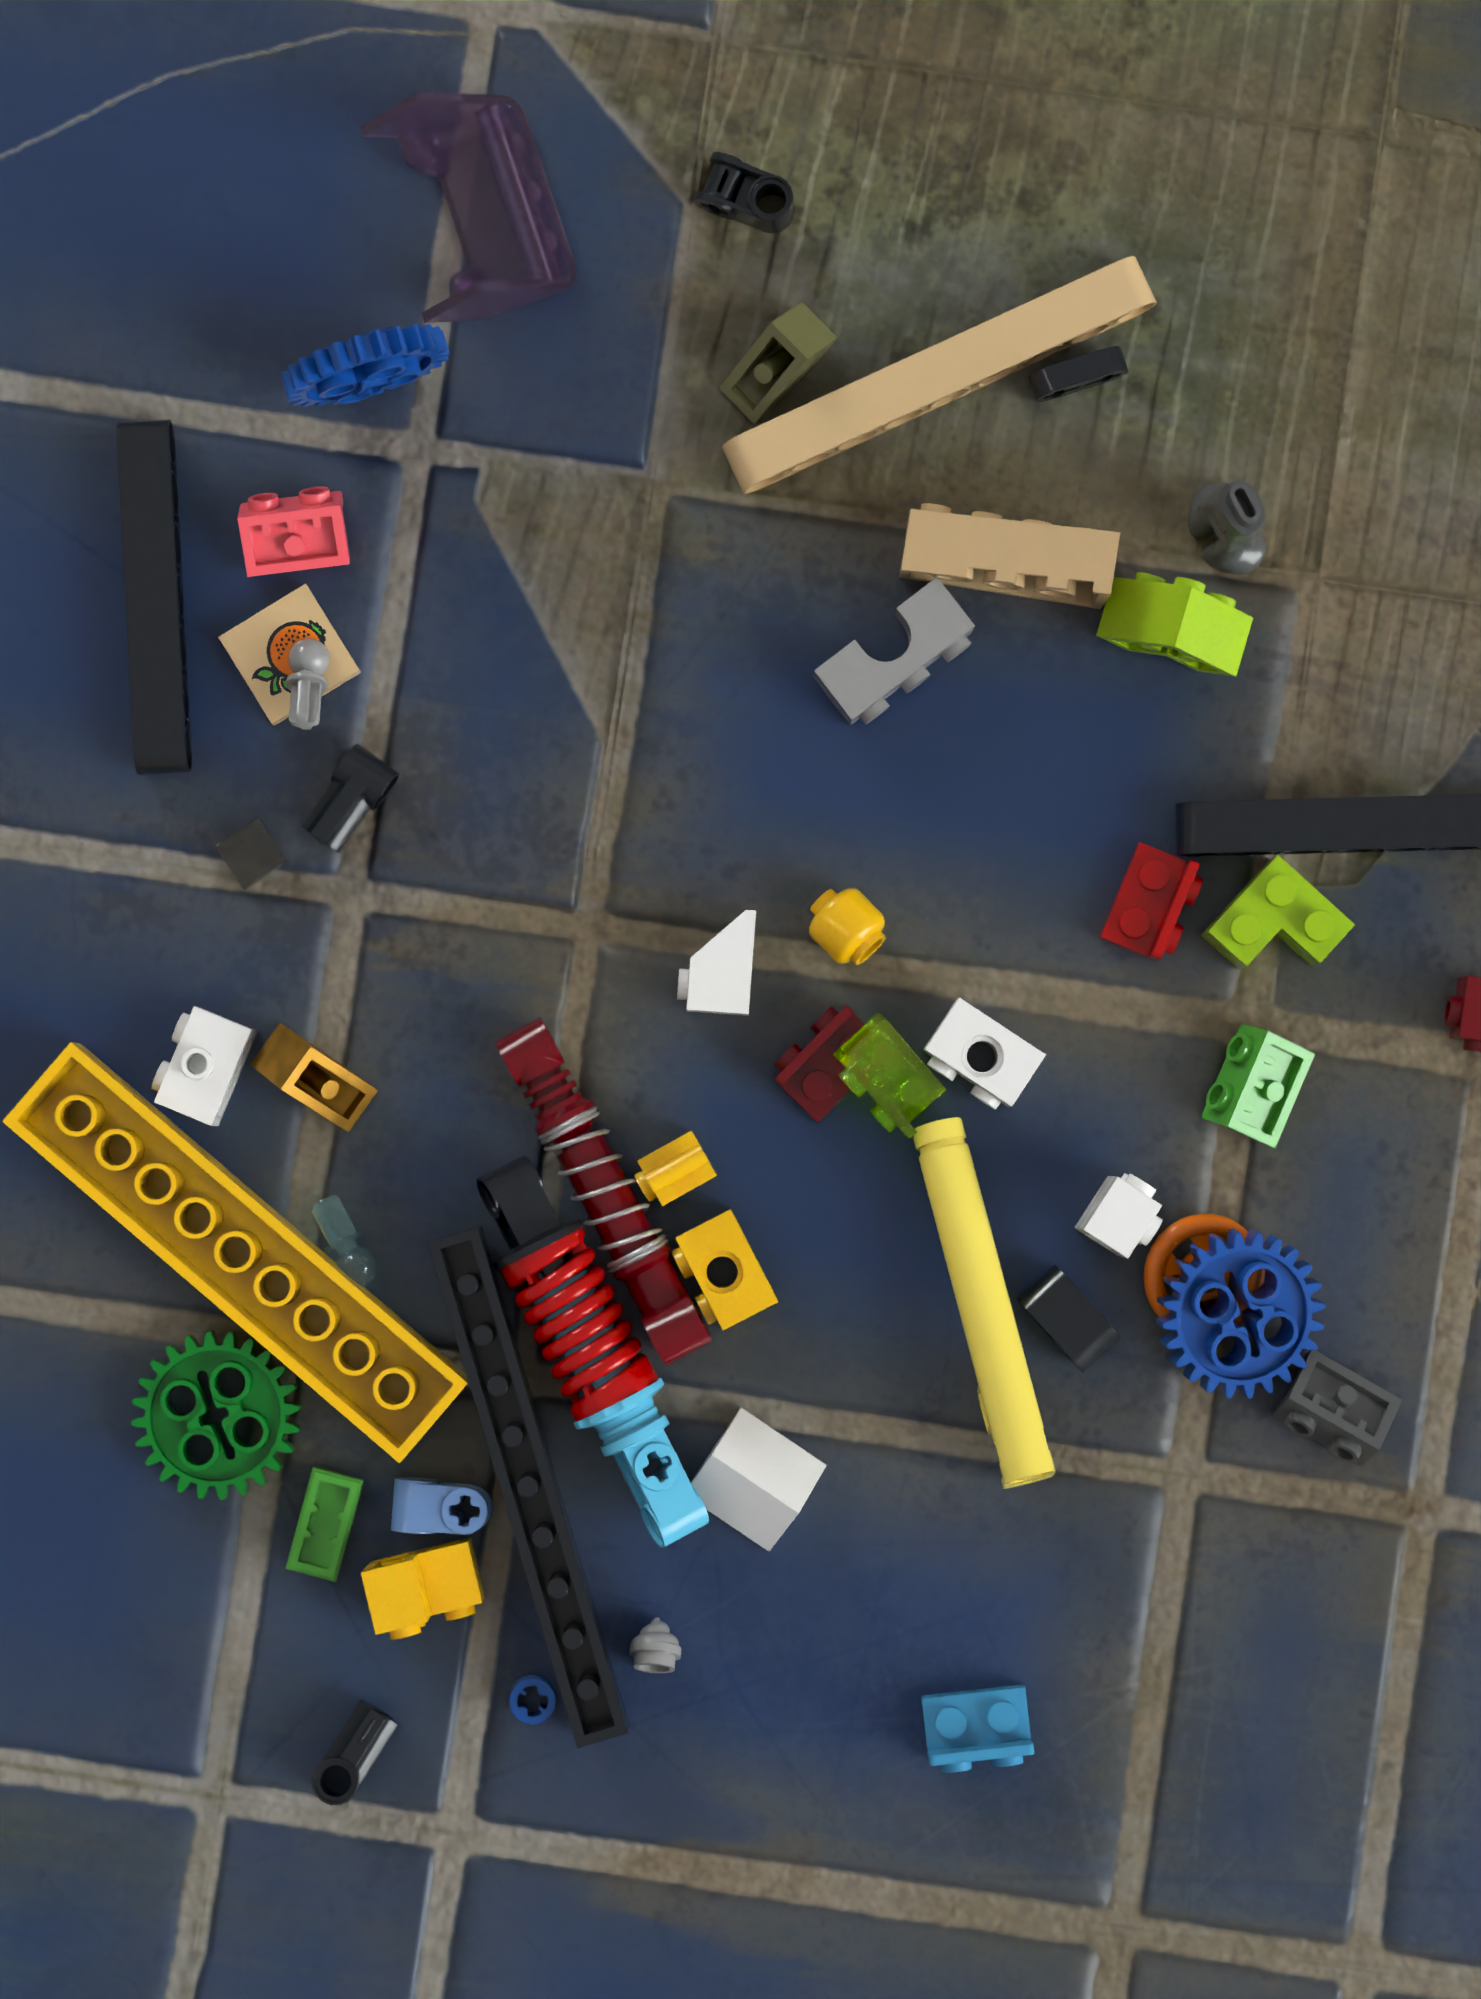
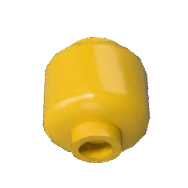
[809,888,886,965]

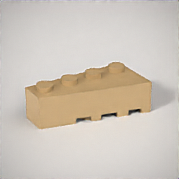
[899,503,1121,609]

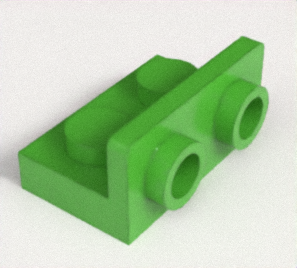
[1202,1024,1315,1148]

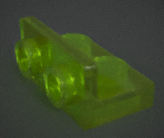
[833,1013,946,1139]

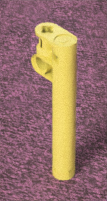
[911,1117,1056,1489]

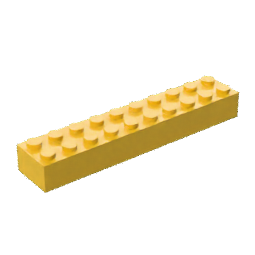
[2,1042,469,1463]

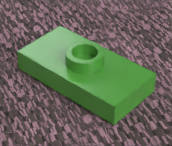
[285,1466,365,1582]

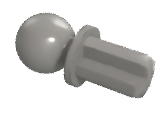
[286,638,330,730]

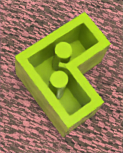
[1096,572,1253,677]
[1201,855,1355,970]

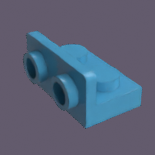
[921,1684,1034,1773]

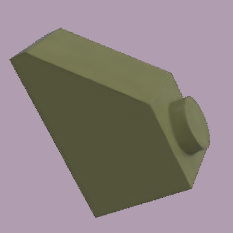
[719,301,837,424]

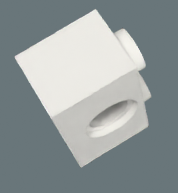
[923,997,1046,1110]

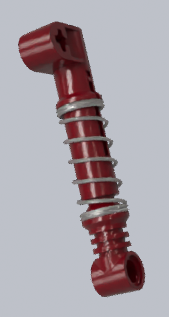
[495,1017,712,1366]

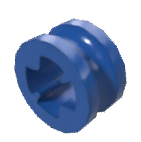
[509,1674,556,1725]

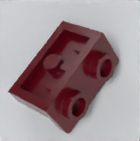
[774,1005,890,1123]

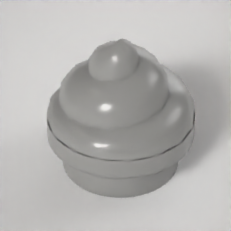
[629,1617,682,1673]

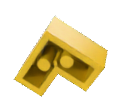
[361,1537,486,1640]

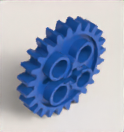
[281,324,450,407]
[1156,1228,1326,1399]

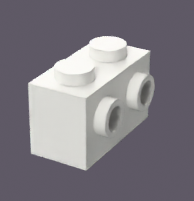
[1074,1173,1163,1259]

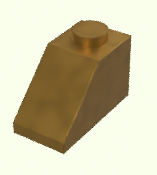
[250,1023,378,1132]

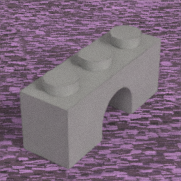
[813,577,975,725]

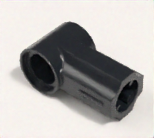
[301,744,400,853]
[312,1699,399,1805]

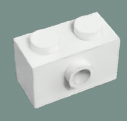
[152,1006,258,1126]

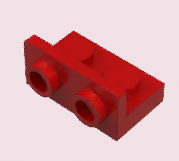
[1099,842,1203,962]

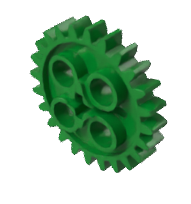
[131,1330,302,1500]

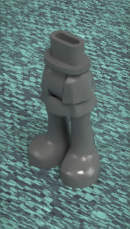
[1188,480,1266,576]

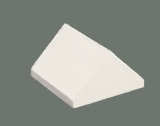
[690,1407,827,1551]

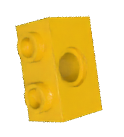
[671,1208,778,1331]

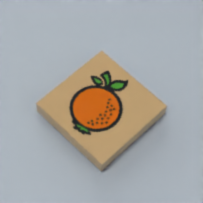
[218,583,361,726]

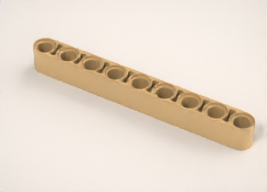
[722,256,1157,494]

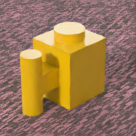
[634,1130,717,1206]

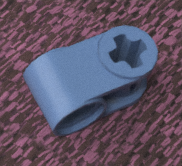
[391,1477,494,1535]

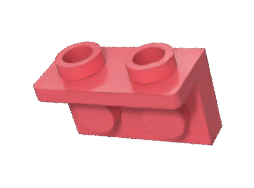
[237,486,350,577]

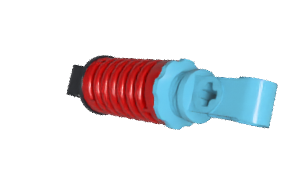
[476,1155,709,1548]

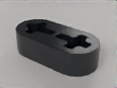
[1028,346,1129,402]

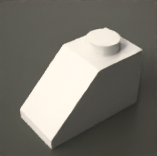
[677,910,756,1016]

